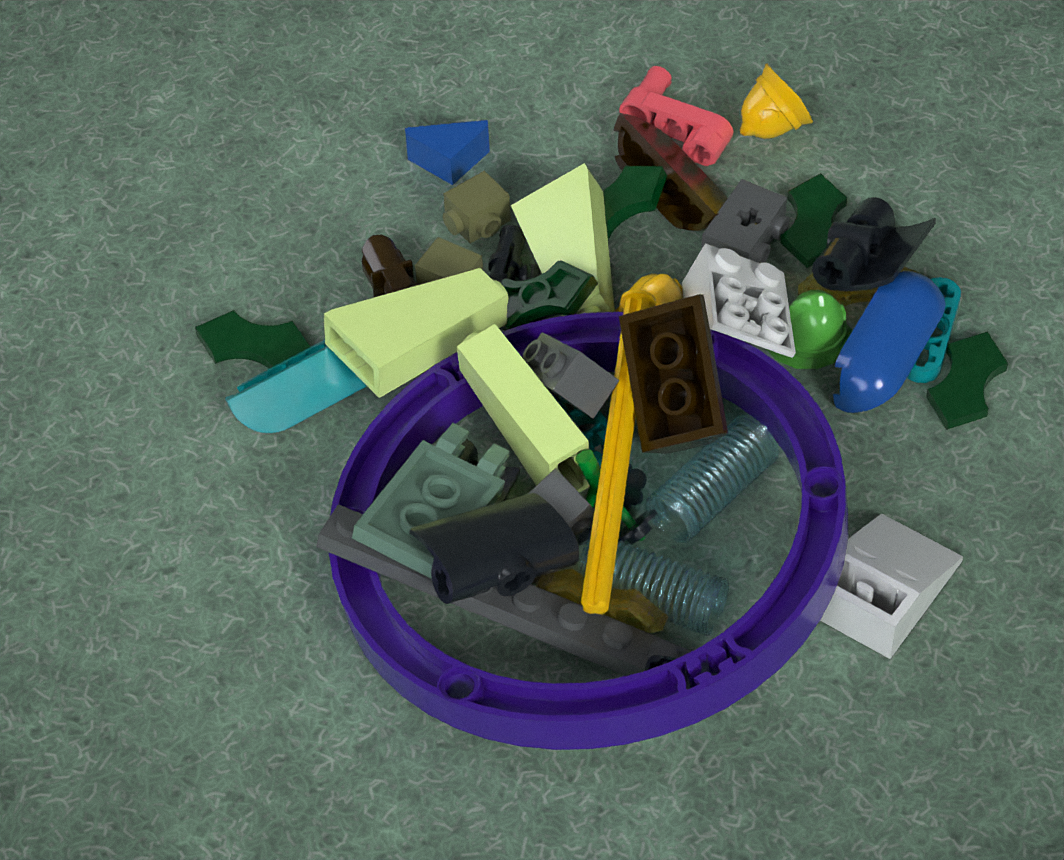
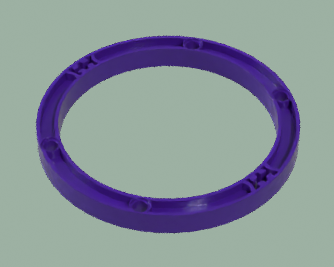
[329,312,848,750]

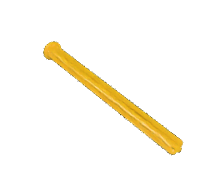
[581,289,657,615]

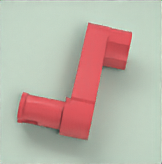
[619,66,734,166]

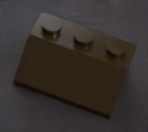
[619,294,728,454]

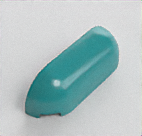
[225,340,367,433]

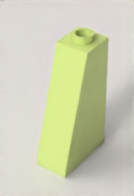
[511,163,615,316]
[324,268,509,398]
[457,324,589,492]

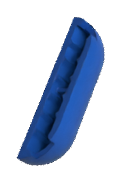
[833,271,945,413]

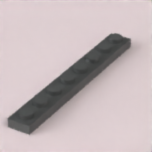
[316,504,691,676]

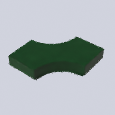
[603,166,667,240]
[780,173,847,269]
[499,260,598,331]
[195,310,310,369]
[926,331,1008,430]

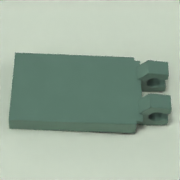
[352,423,510,579]

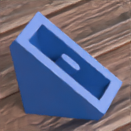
[405,120,490,185]

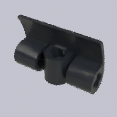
[812,197,936,291]
[409,493,579,604]

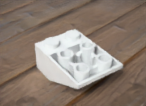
[682,243,796,358]
[820,513,963,659]

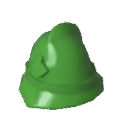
[766,289,853,369]

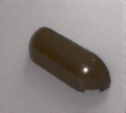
[614,113,728,231]

